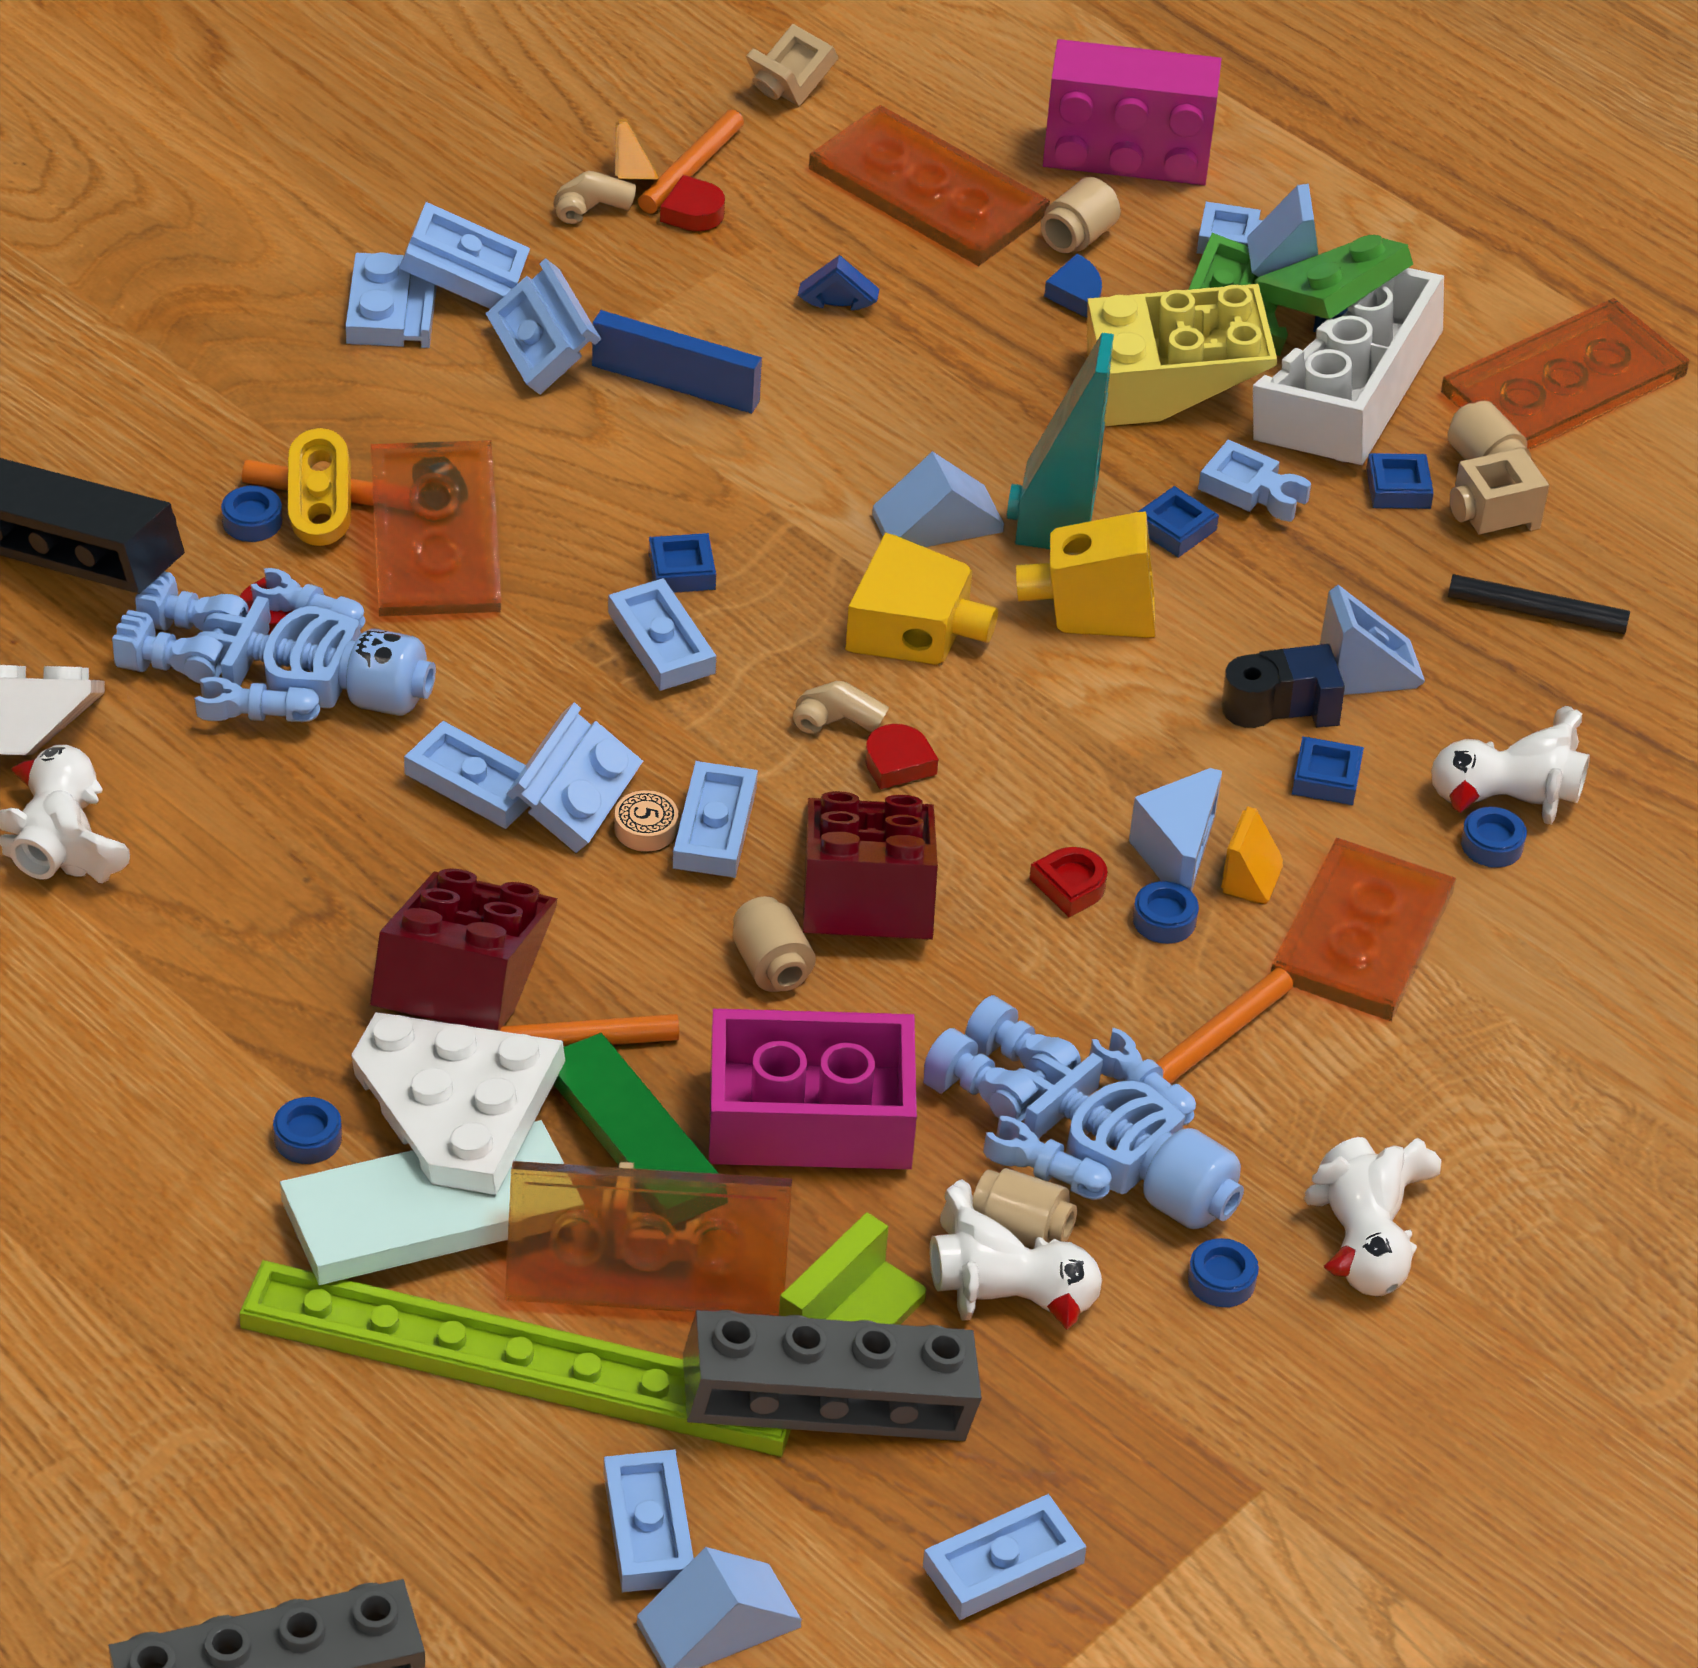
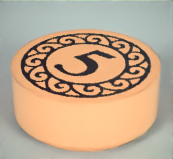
[614,790,678,851]

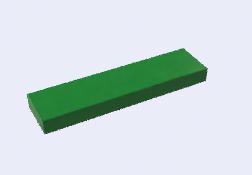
[553,1033,728,1226]

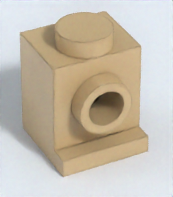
[1450,447,1549,534]

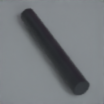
[1448,574,1630,634]

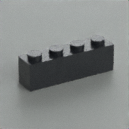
[0,458,185,594]

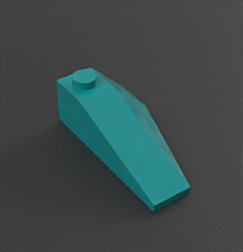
[1007,333,1114,549]

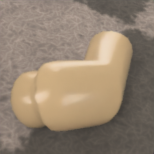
[554,171,636,224]
[793,681,889,734]

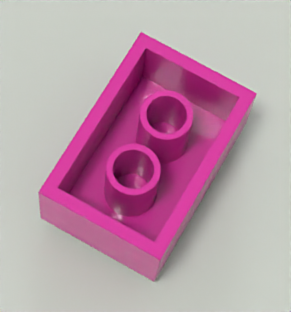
[1043,39,1222,185]
[709,1008,917,1169]

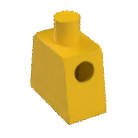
[1016,511,1155,638]
[845,532,998,665]

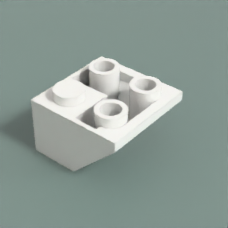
[0,665,105,755]

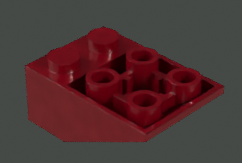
[803,791,938,940]
[370,868,558,1031]

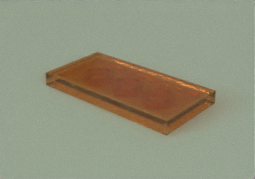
[809,105,1050,266]
[1441,298,1690,450]
[505,1161,792,1316]

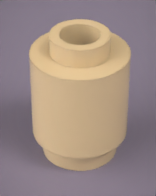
[1041,177,1121,253]
[1447,401,1531,460]
[732,896,816,992]
[972,1168,1077,1249]

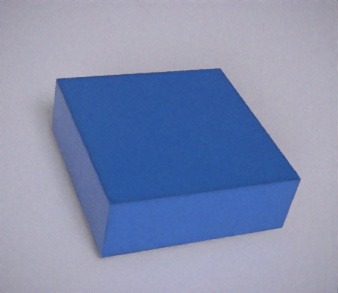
[1366,453,1434,509]
[1138,486,1219,558]
[648,533,716,592]
[1292,736,1364,805]

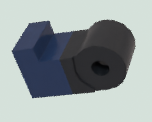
[1222,643,1345,728]

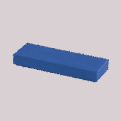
[592,310,762,414]

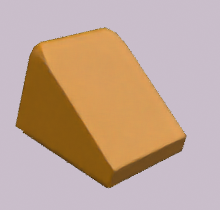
[615,119,659,179]
[1221,806,1283,904]

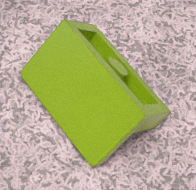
[779,1212,926,1325]

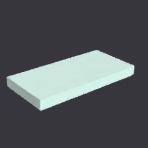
[280,1120,585,1285]

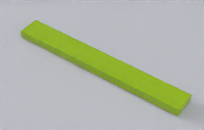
[240,1260,791,1457]

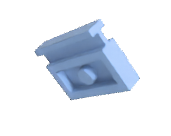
[399,202,530,309]
[346,252,437,348]
[485,258,601,395]
[506,702,643,853]

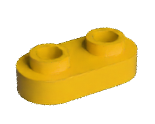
[288,428,351,546]

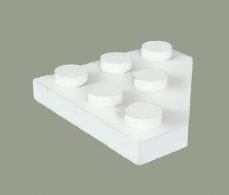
[351,1012,565,1195]

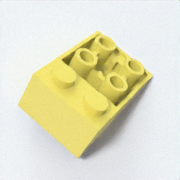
[1087,284,1277,426]

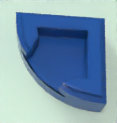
[1044,254,1102,318]
[798,255,880,310]

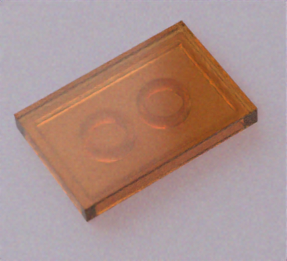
[371,440,501,617]
[1271,837,1456,1022]

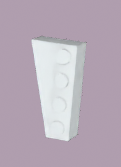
[1253,268,1444,465]

